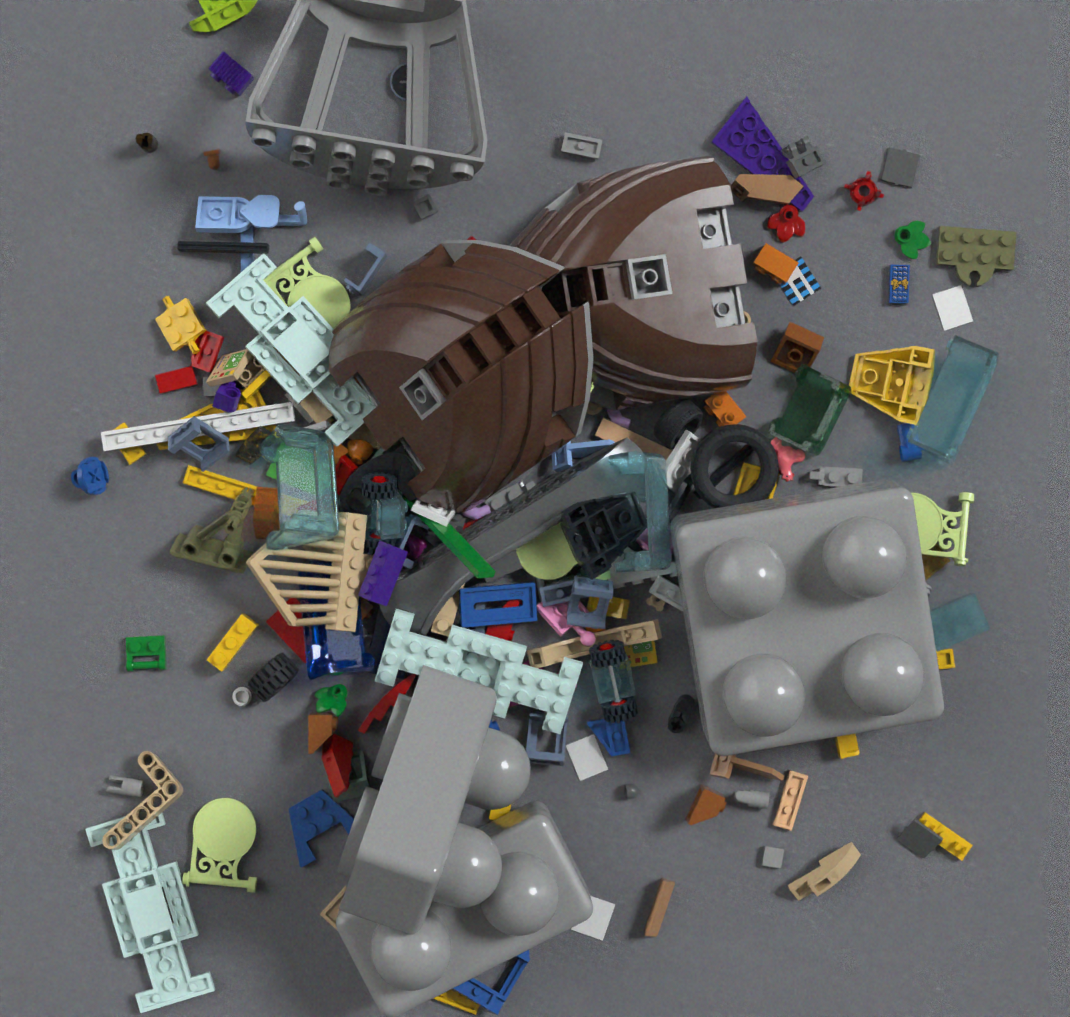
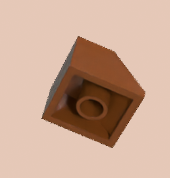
[770,322,824,377]
[308,712,339,754]
[685,784,727,825]

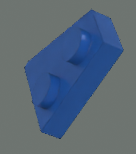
[587,718,630,756]

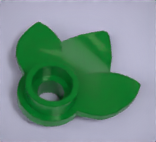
[894,221,931,259]
[314,684,348,717]

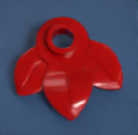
[767,205,805,243]

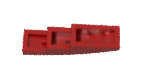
[358,673,417,734]

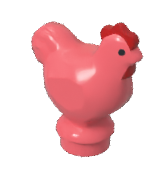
[771,437,805,482]

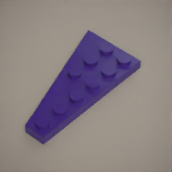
[711,96,814,213]

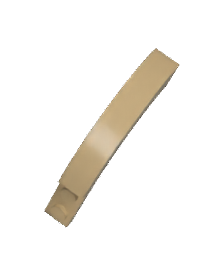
[527,619,662,668]

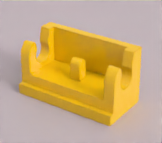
[835,733,860,759]

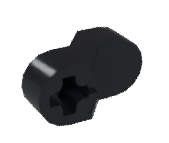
[668,694,694,733]

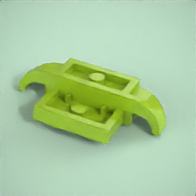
[189,0,258,32]

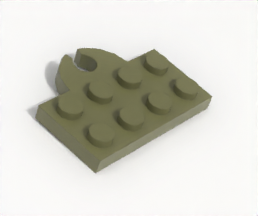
[936,226,1016,287]

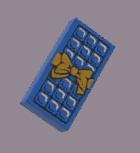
[889,264,910,304]

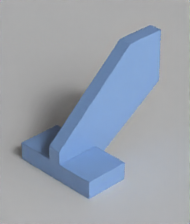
[552,439,615,472]

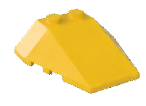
[848,346,935,425]

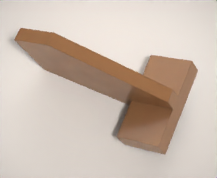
[731,174,803,205]
[710,754,784,781]

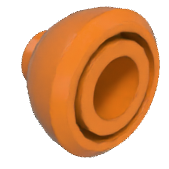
[347,439,374,465]

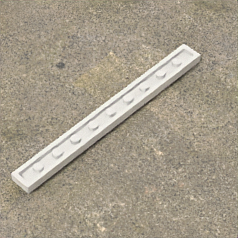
[101,402,295,451]

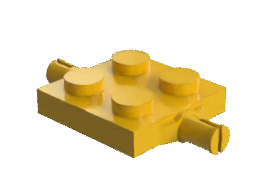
[155,296,206,354]

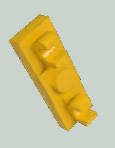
[918,812,973,861]

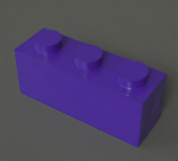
[358,541,408,606]

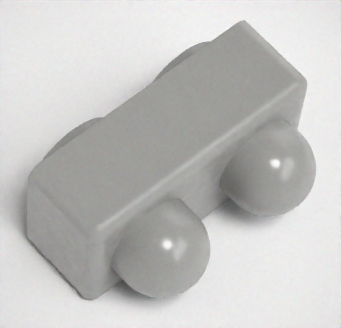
[337,665,531,934]
[336,801,593,1017]

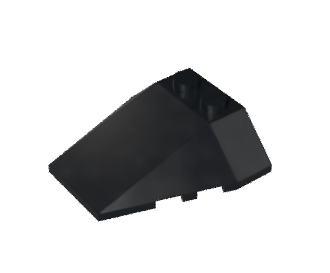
[560,491,649,580]

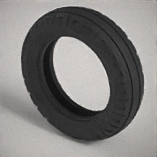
[690,424,779,508]

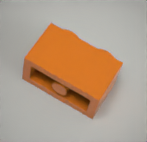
[753,243,798,285]

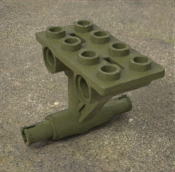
[169,487,254,574]

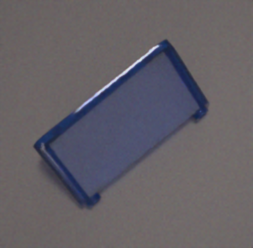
[298,560,375,680]

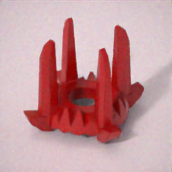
[844,171,884,211]

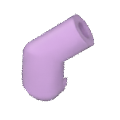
[607,409,631,428]

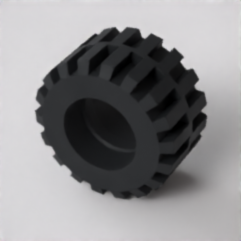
[248,652,299,702]

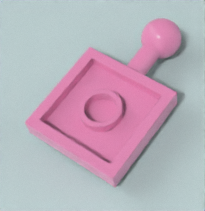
[537,601,596,646]

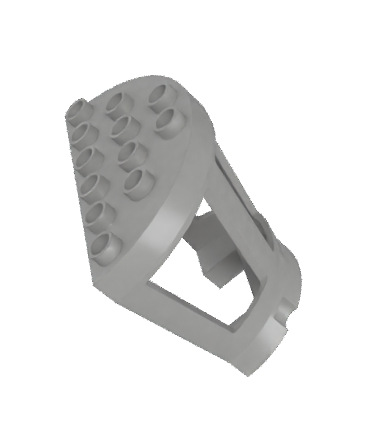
[246,0,488,196]

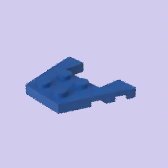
[288,789,354,868]

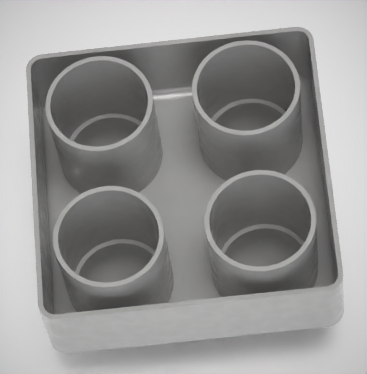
[670,479,944,756]

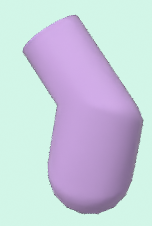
[462,505,491,520]

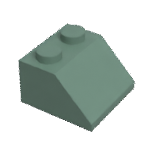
[328,750,371,803]

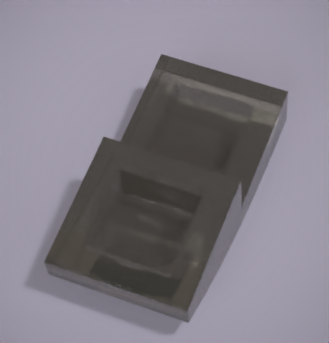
[236,426,276,464]

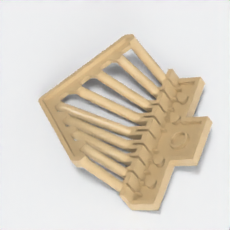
[246,510,374,632]

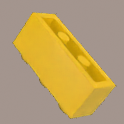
[207,613,259,672]

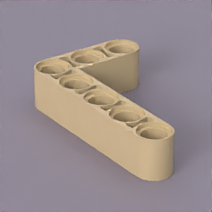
[102,751,183,850]

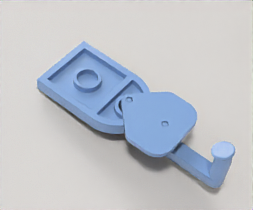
[195,195,308,233]

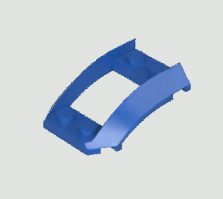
[452,950,530,1015]

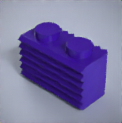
[208,51,254,96]

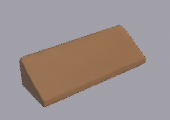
[644,878,675,937]

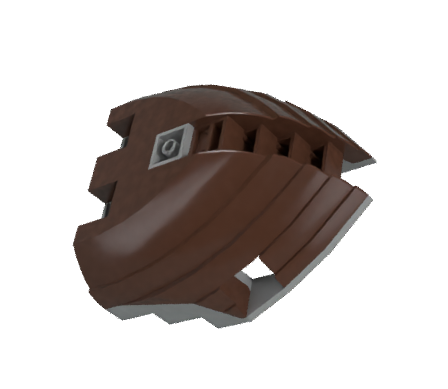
[510,156,757,411]
[329,240,593,513]

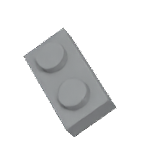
[561,132,602,160]

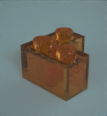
[253,487,284,540]

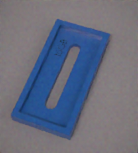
[458,582,537,628]

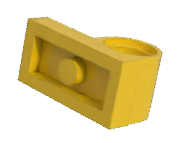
[587,596,630,619]

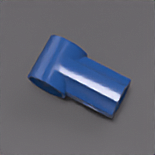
[897,423,922,462]

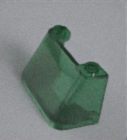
[768,364,851,456]

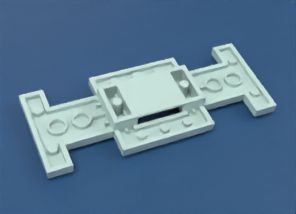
[206,253,376,447]
[375,609,583,734]
[85,806,215,1013]

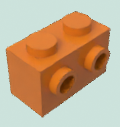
[703,391,747,427]

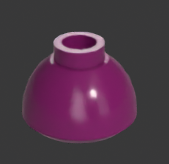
[403,534,427,561]

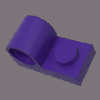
[212,381,241,412]

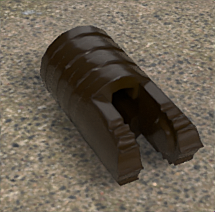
[135,133,158,153]

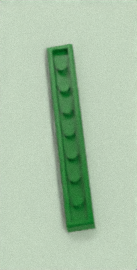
[402,495,496,578]

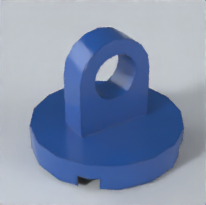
[71,457,109,495]

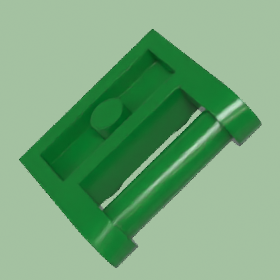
[126,635,167,672]

